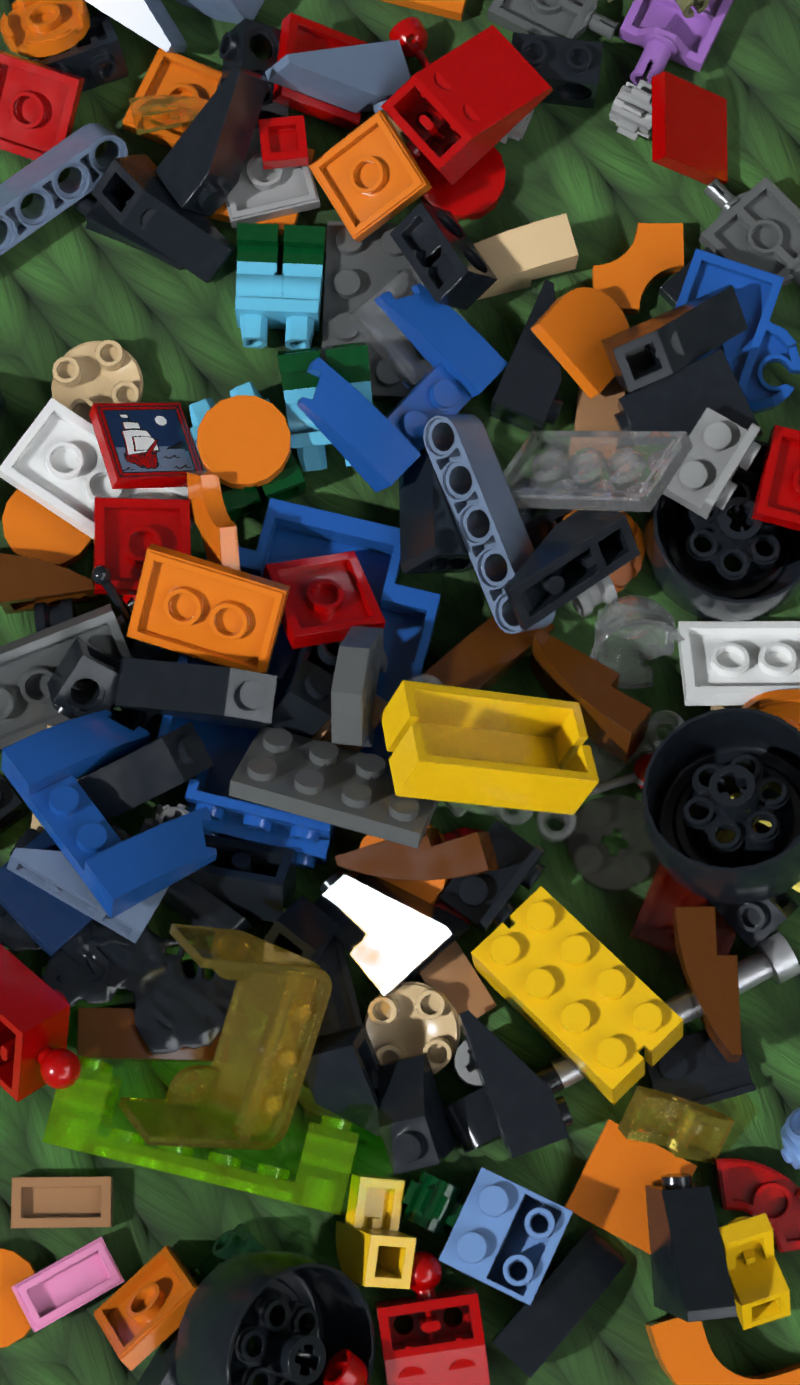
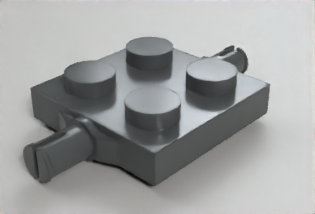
[487,0,619,40]
[699,177,800,287]

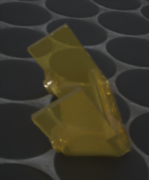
[118,924,332,1150]

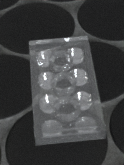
[503,431,693,512]

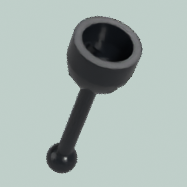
[91,565,166,660]

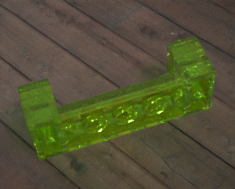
[42,1056,360,1215]

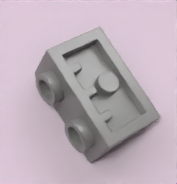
[657,407,762,520]

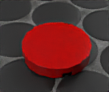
[418,147,506,222]

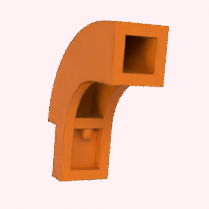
[645,1315,800,1385]

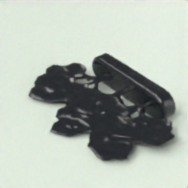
[0,821,255,1055]

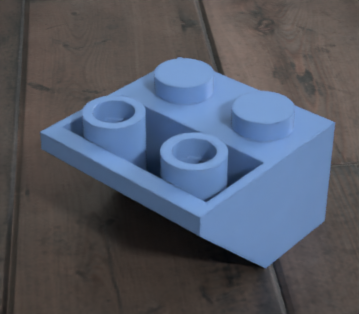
[439,1167,573,1306]

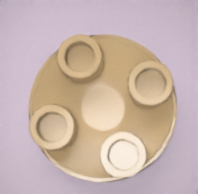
[51,340,144,424]
[364,981,460,1075]

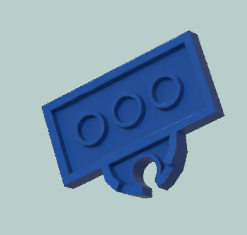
[675,249,800,414]

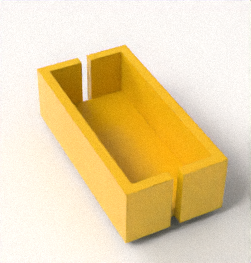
[380,680,599,815]
[471,886,683,1105]

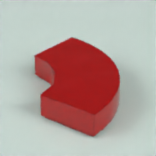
[714,1157,800,1253]

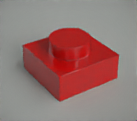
[258,115,309,170]

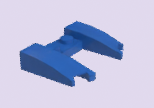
[297,283,508,493]
[1,709,217,919]

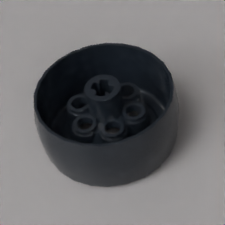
[643,440,800,622]
[641,707,800,904]
[175,1250,375,1385]

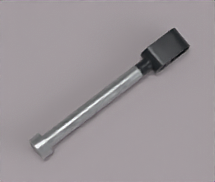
[443,930,800,1154]

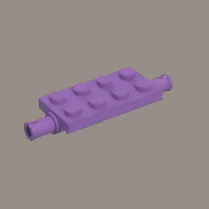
[618,0,734,85]

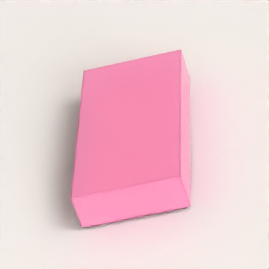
[11,1237,125,1332]

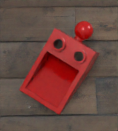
[381,25,553,186]
[0,944,81,1102]
[375,1251,490,1385]

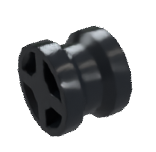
[34,598,77,632]

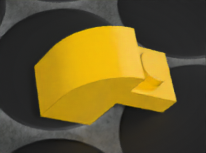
[336,1174,416,1289]
[719,1213,791,1330]

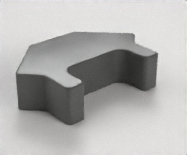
[331,626,388,747]

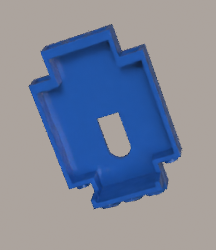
[157,498,441,870]

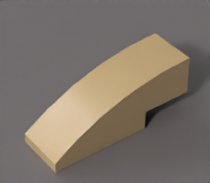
[449,213,579,307]

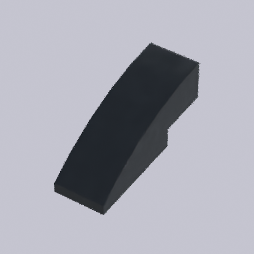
[491,1227,627,1378]

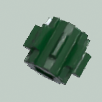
[401,1172,464,1236]

